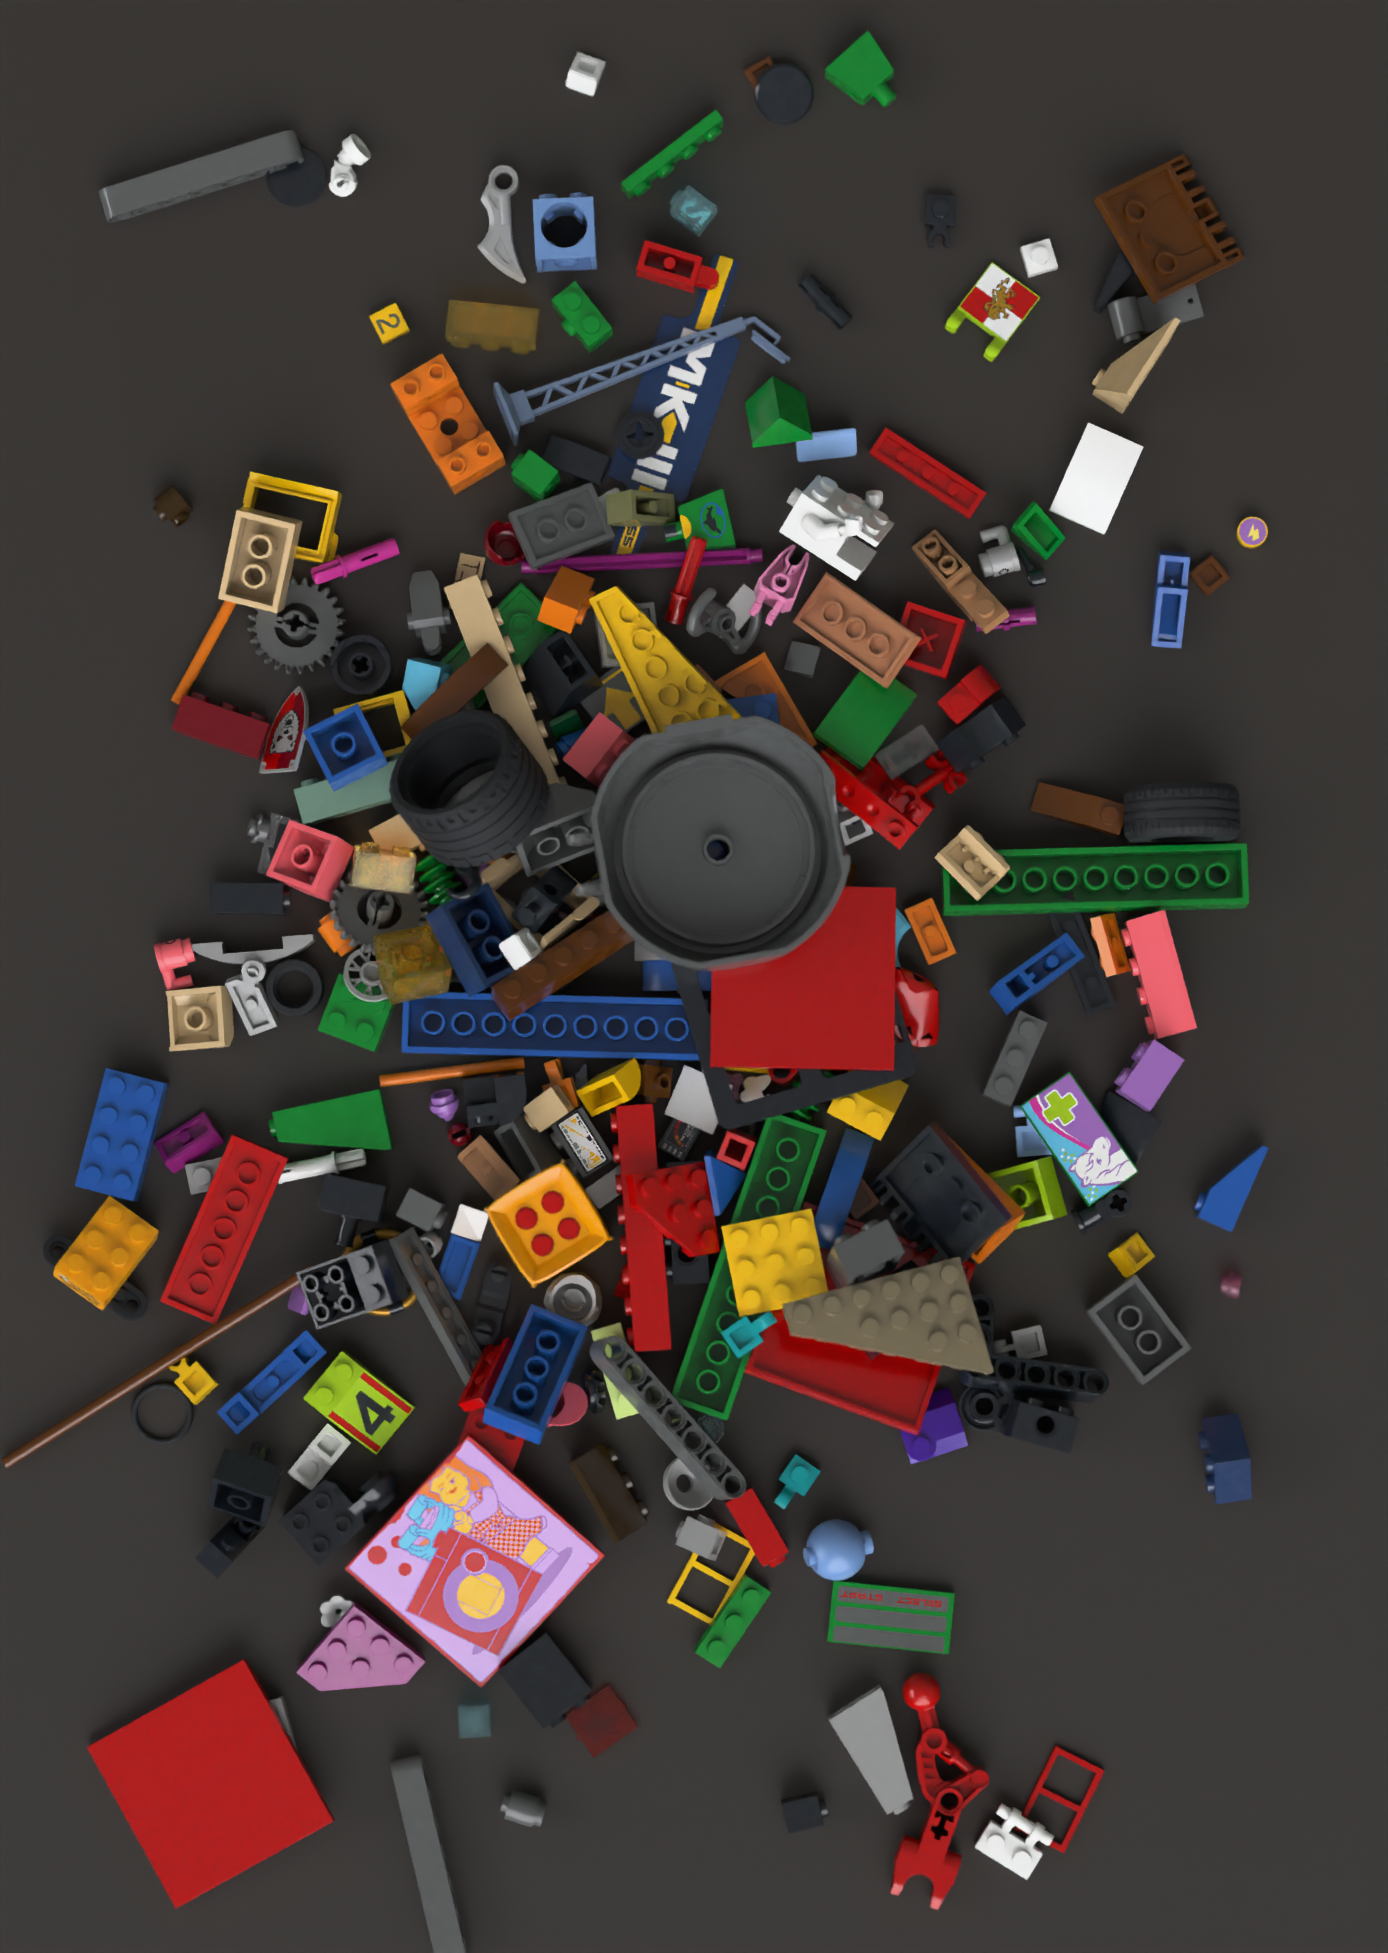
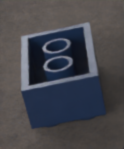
[425,883,530,997]

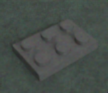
[508,482,615,570]

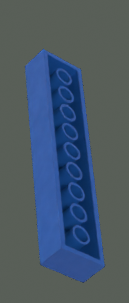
[401,991,708,1061]

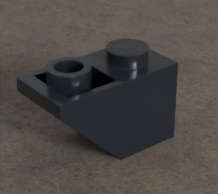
[195,1517,266,1579]

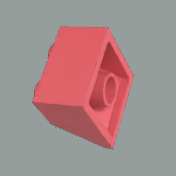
[266,820,354,902]

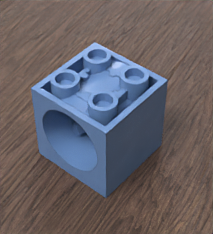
[533,192,597,272]

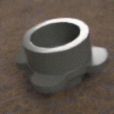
[247,813,270,844]

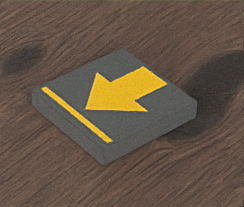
[580,666,646,733]

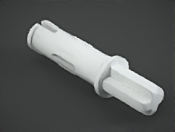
[278,1149,367,1184]

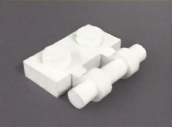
[975,1803,1054,1880]

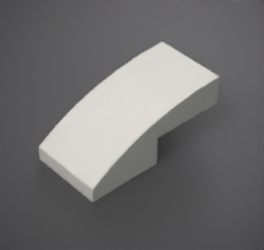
[287,1423,351,1492]

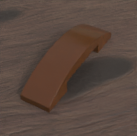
[400,643,509,739]

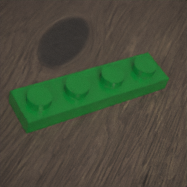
[621,110,723,199]

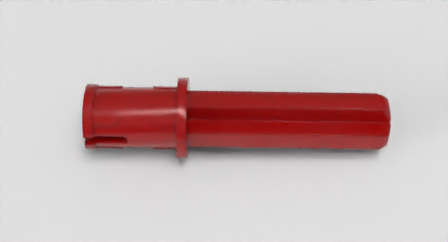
[664,536,707,625]

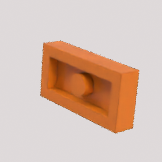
[904,898,956,966]
[1090,913,1131,977]

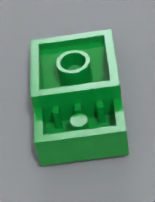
[813,670,917,771]

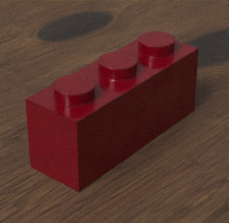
[171,692,272,761]

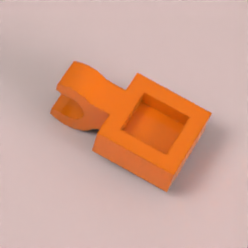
[542,1058,581,1108]

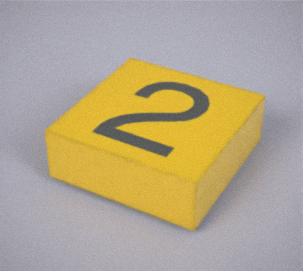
[369,303,410,345]

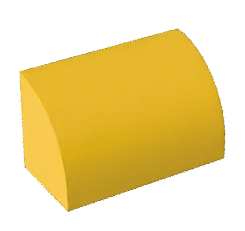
[576,1058,641,1117]

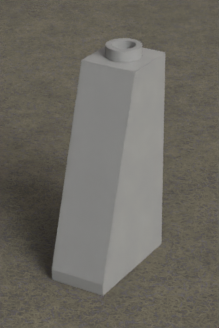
[828,1684,913,1815]

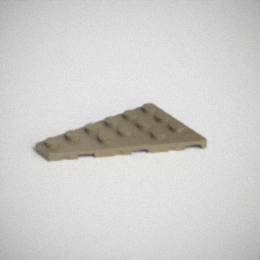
[782,1257,994,1375]

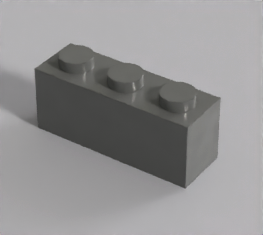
[981,1011,1047,1107]

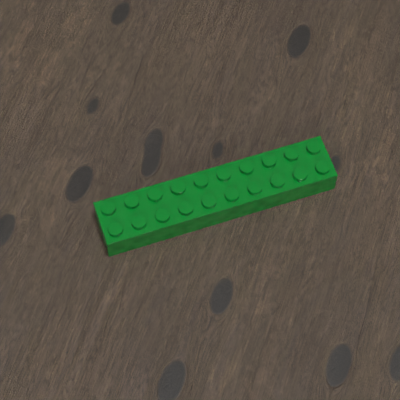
[941,843,1249,916]
[672,1115,827,1421]

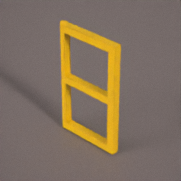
[667,1520,755,1624]

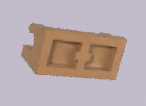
[457,1135,521,1201]

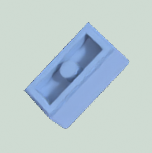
[795,428,857,462]

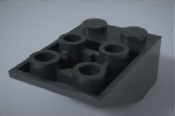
[296,1239,409,1330]

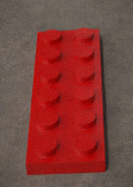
[160,1134,289,1324]

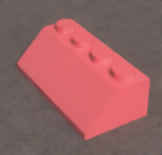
[1121,910,1197,1040]

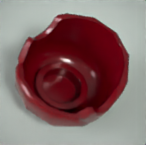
[483,520,525,566]

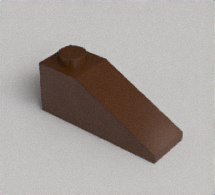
[1030,782,1125,838]

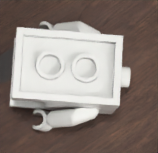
[779,475,894,581]

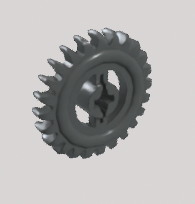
[247,576,346,675]
[329,864,429,956]

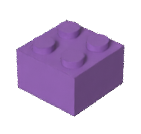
[1114,1040,1184,1112]

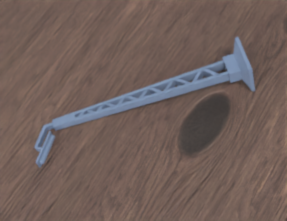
[493,316,790,446]

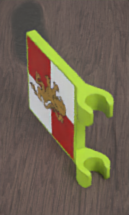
[945,262,1040,362]

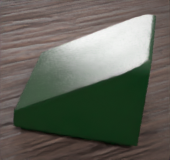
[549,709,584,741]

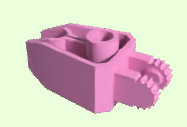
[749,545,809,626]

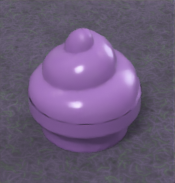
[429,1089,459,1122]

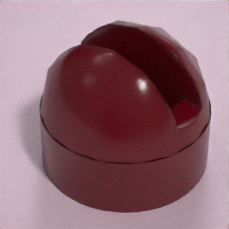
[447,1123,472,1147]

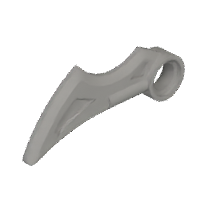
[477,165,526,283]

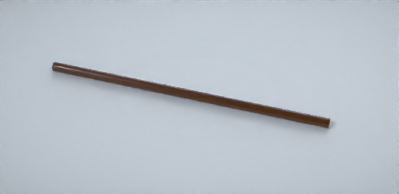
[1,1264,312,1469]

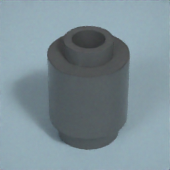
[500,1789,547,1828]

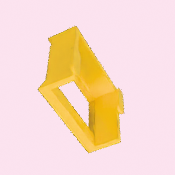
[243,471,342,564]

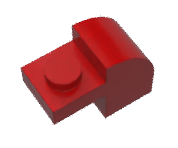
[937,664,1001,726]
[716,1128,757,1172]

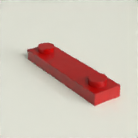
[869,428,986,520]

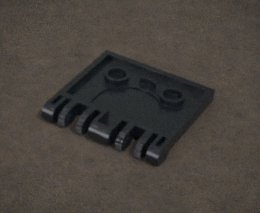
[868,1121,1013,1265]

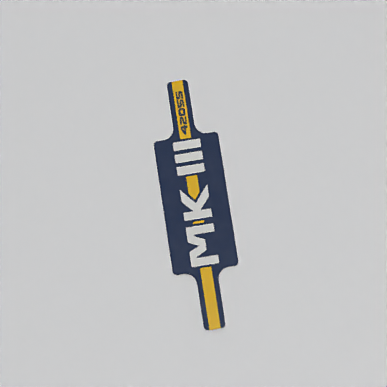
[608,254,740,554]

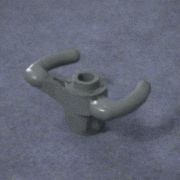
[686,587,762,655]

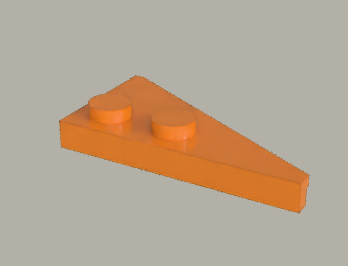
[714,652,818,747]

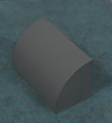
[493,1113,563,1183]

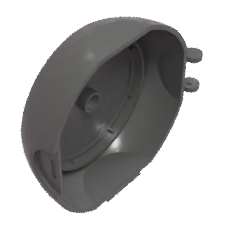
[566,714,851,971]

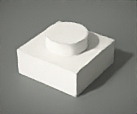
[1020,238,1058,278]

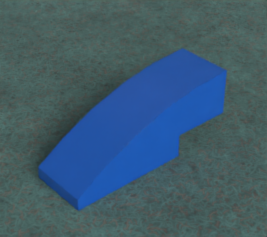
[1151,551,1190,649]

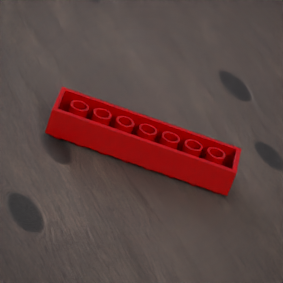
[611,1103,672,1352]

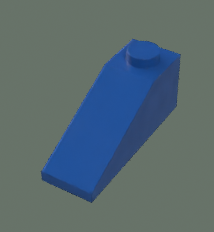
[989,932,1085,1015]
[1193,1146,1268,1232]

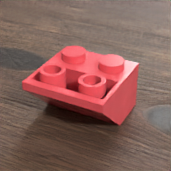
[562,712,635,789]

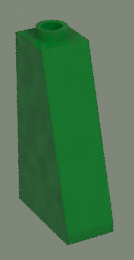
[269,1089,394,1150]

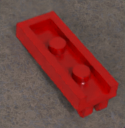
[458,1337,514,1412]

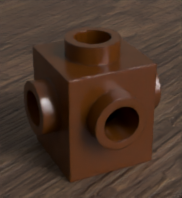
[636,1059,673,1103]

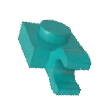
[721,1311,777,1359]
[774,1454,821,1509]

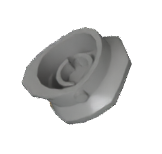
[544,1272,602,1326]

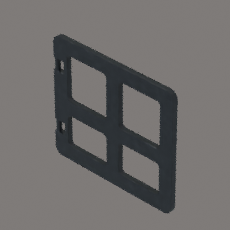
[672,963,917,1129]

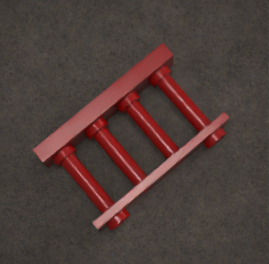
[819,747,936,850]

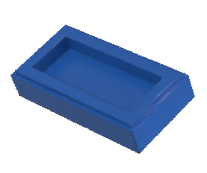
[438,1233,481,1300]

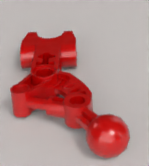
[890,1672,989,1910]

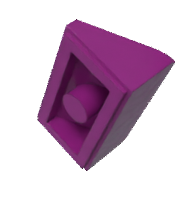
[154,1111,224,1173]

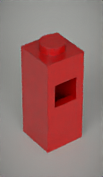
[725,1486,789,1568]

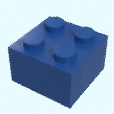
[303,704,388,792]

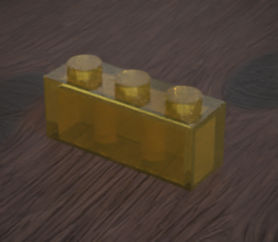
[445,300,540,354]

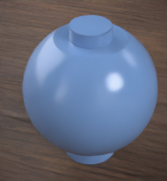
[803,1519,874,1581]

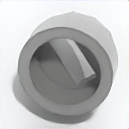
[419,1232,443,1258]

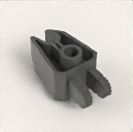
[407,570,451,658]

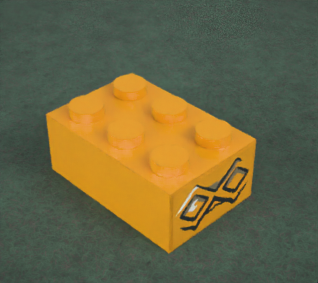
[53,1196,159,1311]

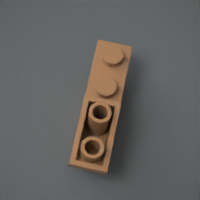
[911,529,1010,634]

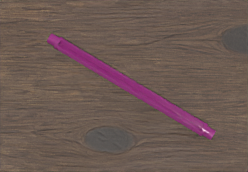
[521,547,762,575]

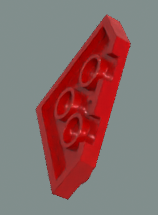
[626,1161,720,1257]

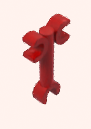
[895,750,968,811]

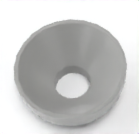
[663,1458,713,1510]

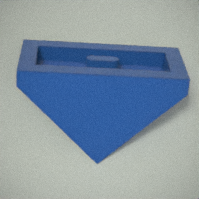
[704,1150,747,1216]

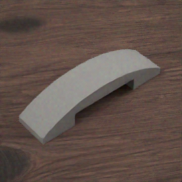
[191,934,316,965]

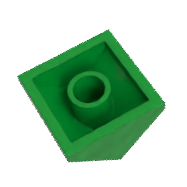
[745,376,813,448]

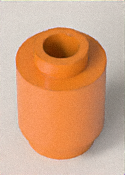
[317,912,359,957]

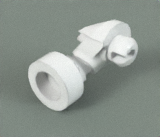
[329,134,371,197]

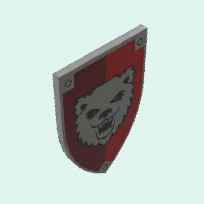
[259,686,309,774]

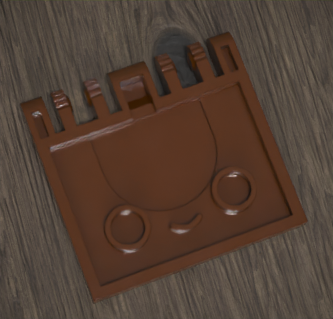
[1093,154,1245,304]

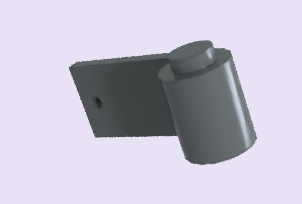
[1107,284,1204,345]

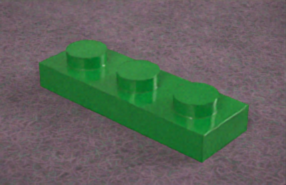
[693,1574,771,1668]

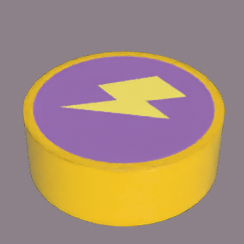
[1236,517,1268,548]

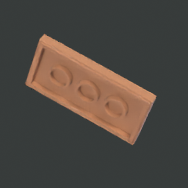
[793,572,921,688]

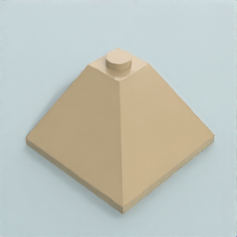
[1092,317,1180,414]

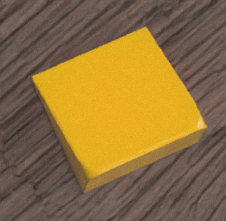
[1108,1232,1155,1278]

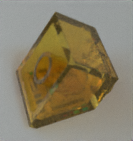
[373,924,452,1005]

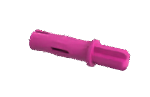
[311,538,399,584]

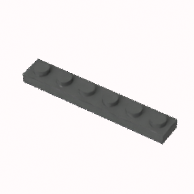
[389,1227,482,1387]

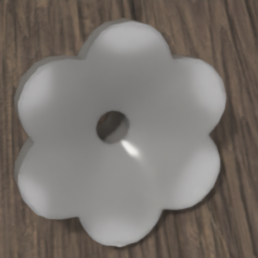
[320,1594,354,1628]

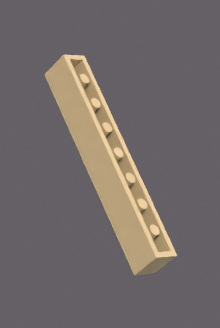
[444,574,568,785]

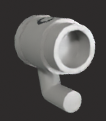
[978,525,1020,578]

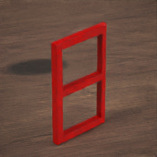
[1014,1745,1105,1853]

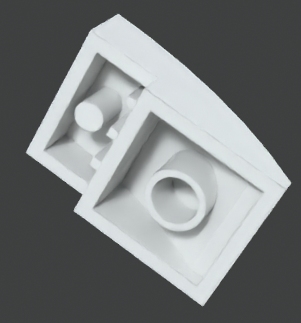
[1049,423,1143,535]

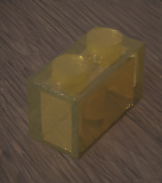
[350,842,417,894]

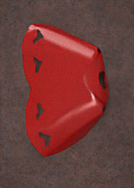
[895,966,940,1047]

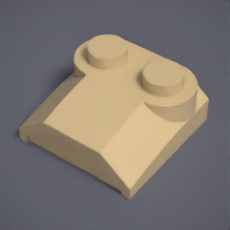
[165,986,234,1052]

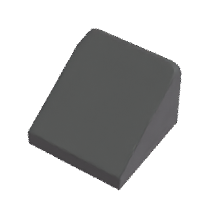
[783,641,821,678]

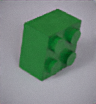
[318,973,398,1053]

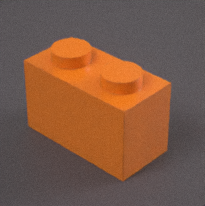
[537,566,596,634]

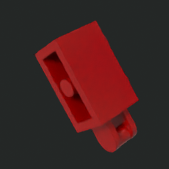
[636,240,719,293]

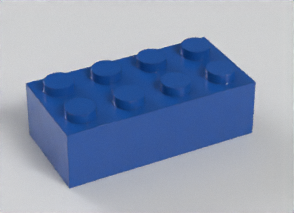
[75,1068,169,1201]
[483,1304,588,1445]

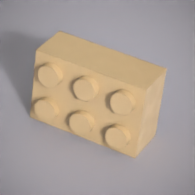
[218,507,302,613]

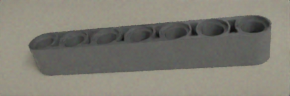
[98,130,304,223]
[590,1336,746,1501]
[390,1754,468,1953]

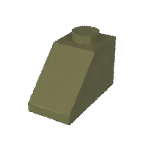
[606,489,676,527]

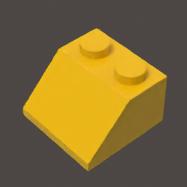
[827,1070,909,1141]

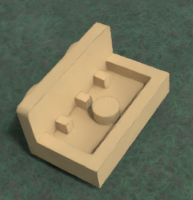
[934,825,1010,901]

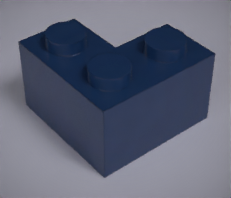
[1198,1413,1252,1504]

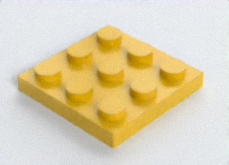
[721,1209,828,1317]

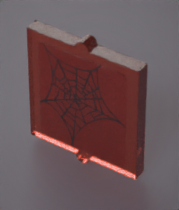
[566,1685,638,1758]

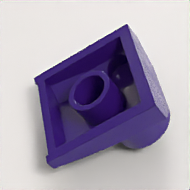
[899,1387,968,1464]

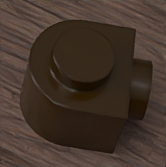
[152,485,193,527]

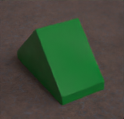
[1011,502,1066,560]

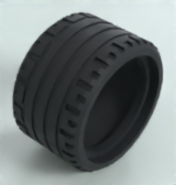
[389,710,549,868]

